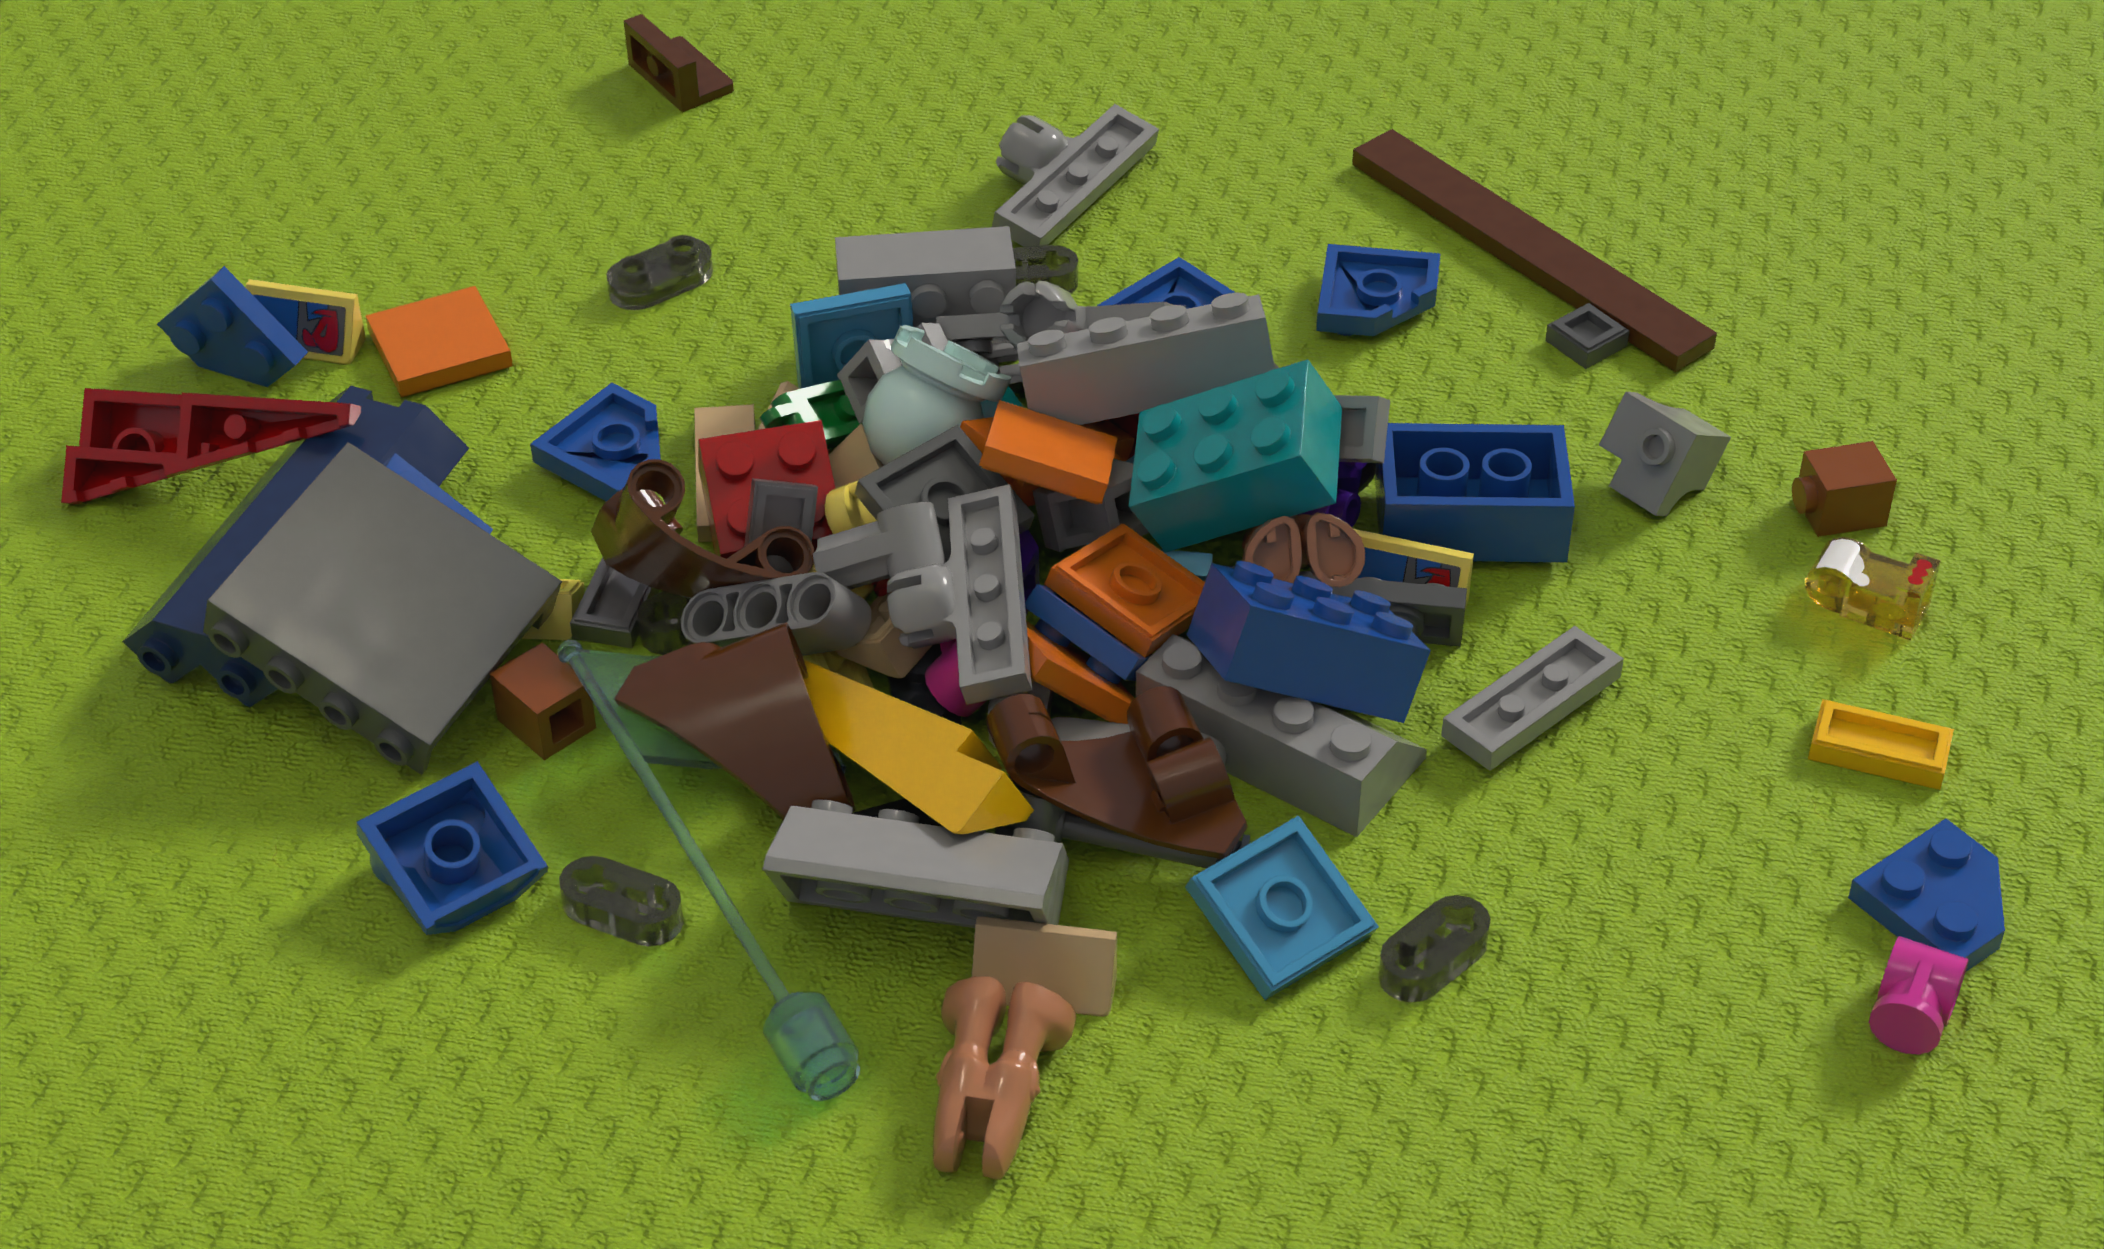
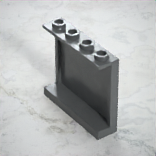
[203,442,562,775]

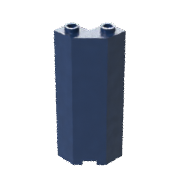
[122,386,469,707]

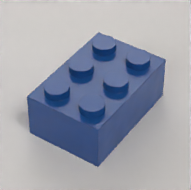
[1375,423,1575,563]
[1187,561,1431,723]

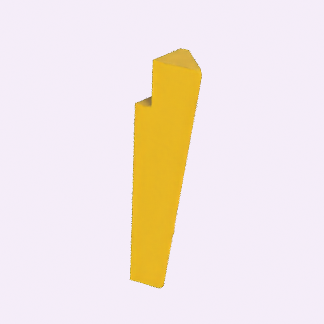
[804,660,1034,834]

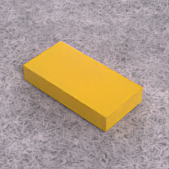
[1808,699,1954,790]

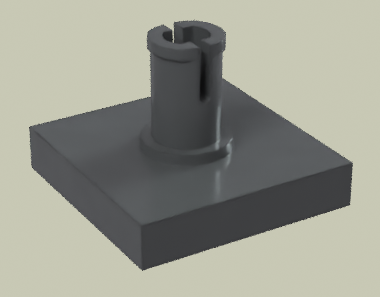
[854,425,1035,562]

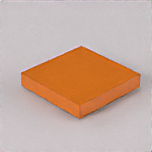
[365,286,513,397]
[979,400,1118,505]
[1044,523,1205,658]
[1026,621,1135,724]

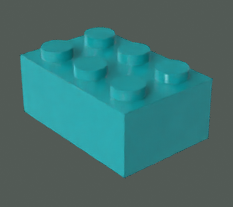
[1129,359,1342,553]

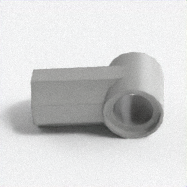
[813,502,946,590]

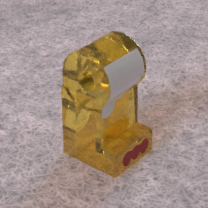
[1805,537,1941,641]

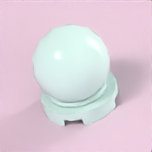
[862,325,1012,465]

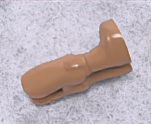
[1242,513,1365,588]
[933,976,1076,1180]

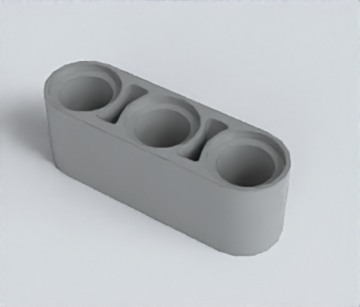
[681,572,872,656]

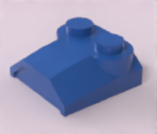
[357,761,548,935]

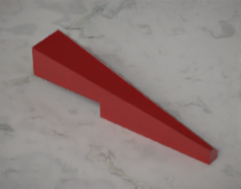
[61,388,361,504]

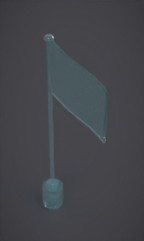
[557,640,860,1101]

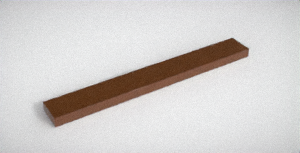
[1352,129,1717,372]

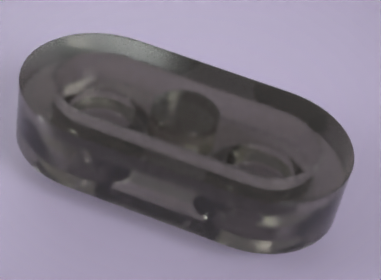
[606,235,713,310]

